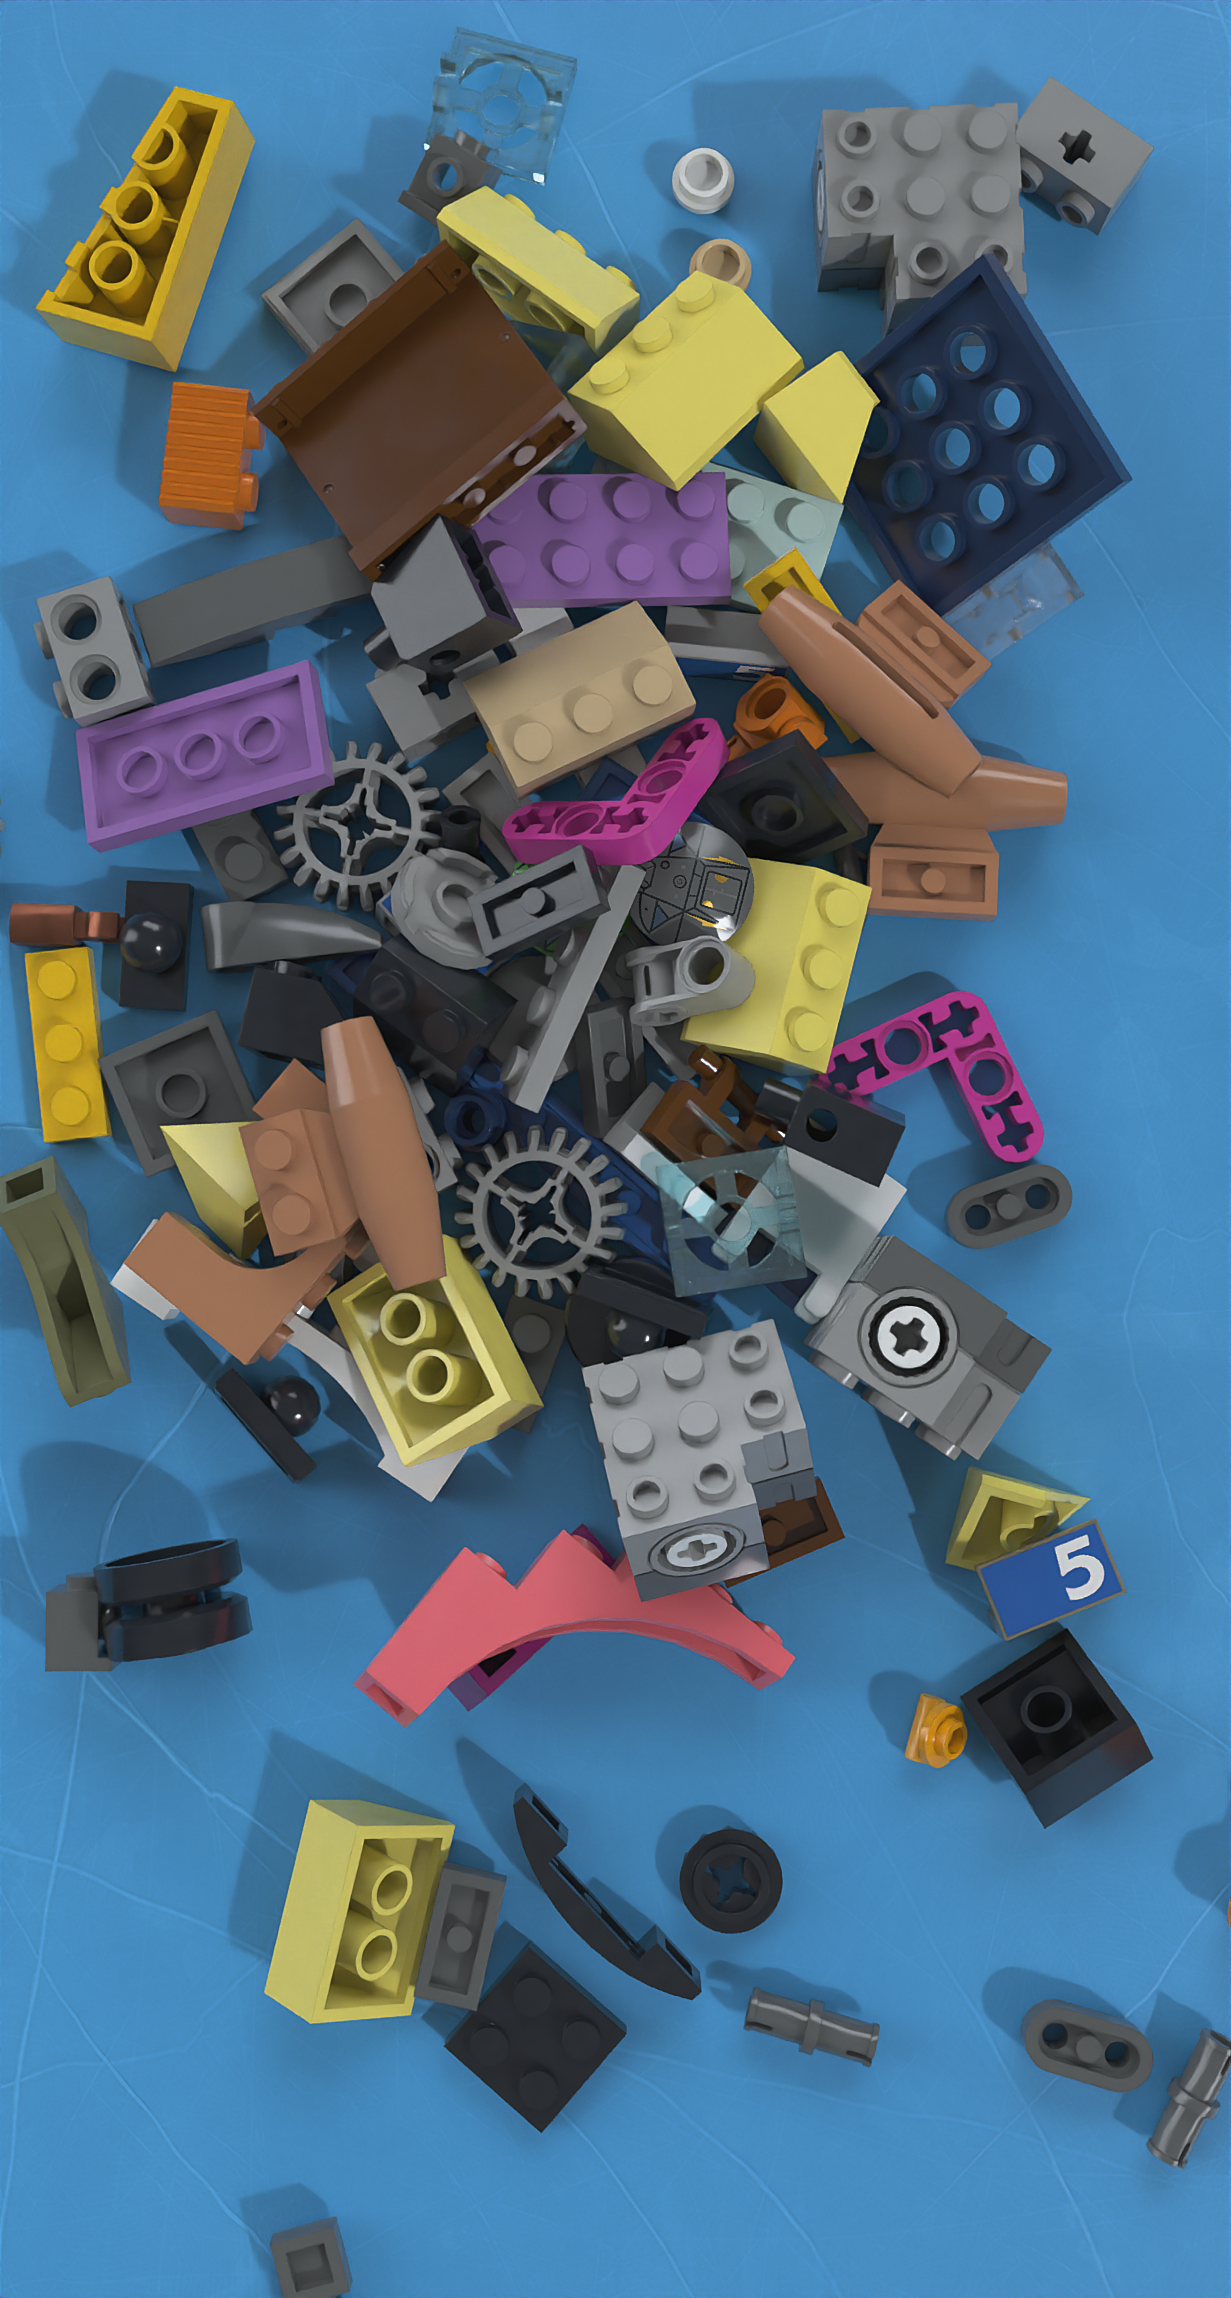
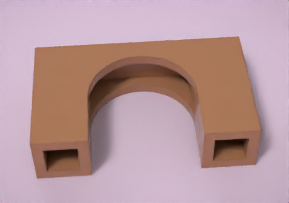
[123,1058,371,1365]

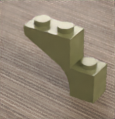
[0,1155,132,1408]

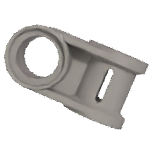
[624,936,755,1026]

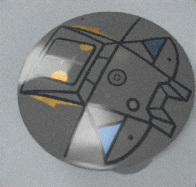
[629,822,754,946]

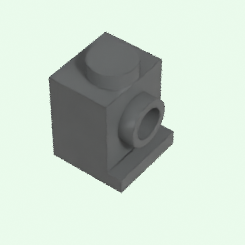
[397,128,503,227]
[45,1572,122,1672]

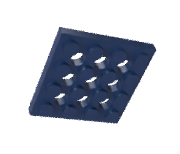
[843,253,1133,620]

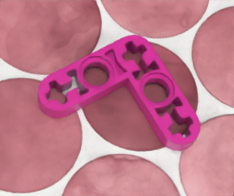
[502,718,730,865]
[815,990,1044,1164]

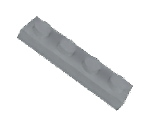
[500,865,646,1113]

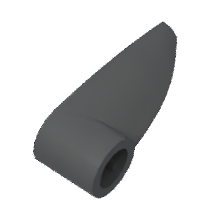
[201,901,384,974]

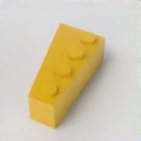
[35,86,255,373]

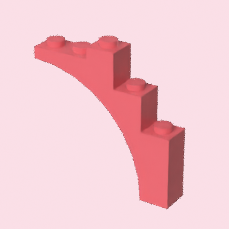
[353,1529,796,1728]

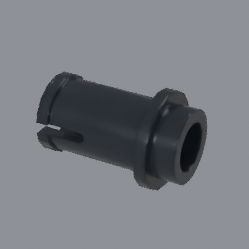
[440,805,486,864]

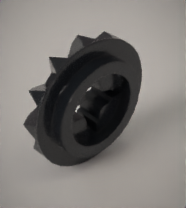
[679,1826,783,1934]

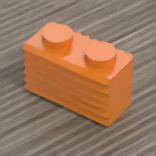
[158,381,266,531]

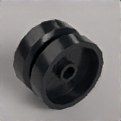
[93,1538,253,1662]

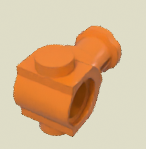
[726,673,828,763]

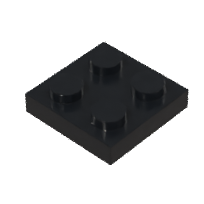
[696,729,869,865]
[444,1940,627,2133]

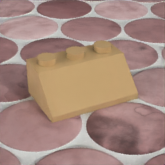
[463,600,697,800]

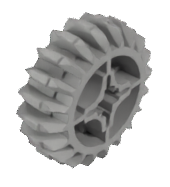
[274,741,442,914]
[454,1125,628,1299]

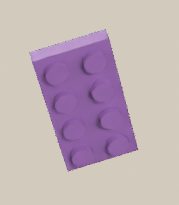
[471,472,732,609]
[75,660,335,853]

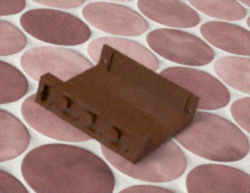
[250,239,589,583]

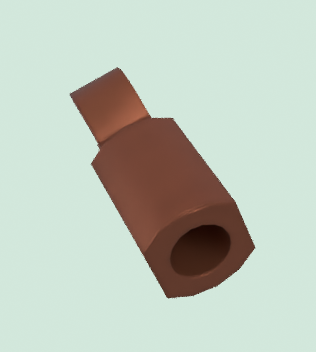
[9,903,125,948]

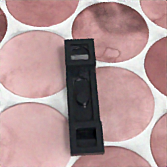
[513,1783,702,2000]

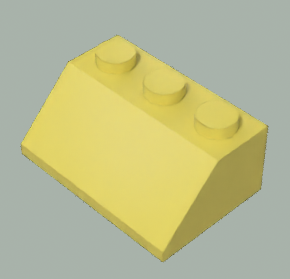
[436,185,640,372]
[567,270,805,492]
[680,857,872,1077]
[326,1234,544,1467]
[264,1800,455,2024]

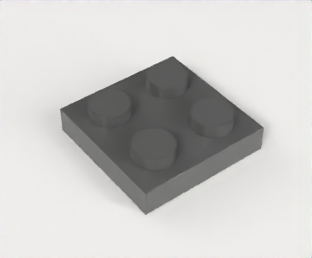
[97,1010,263,1178]

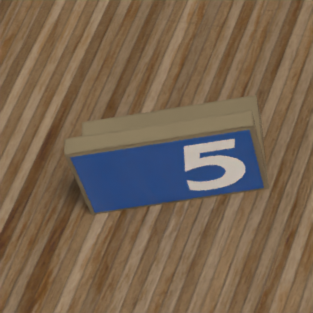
[974,1518,1127,1641]

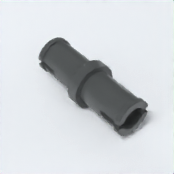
[743,1986,880,2067]
[1146,2028,1231,2169]

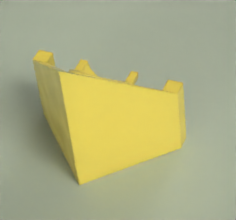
[753,351,880,504]
[160,1121,268,1259]
[945,1466,1091,1571]

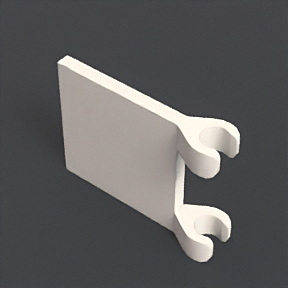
[711,1118,907,1325]

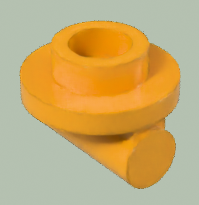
[904,1693,967,1768]

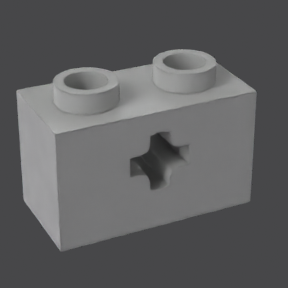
[1016,76,1154,236]
[366,649,500,765]

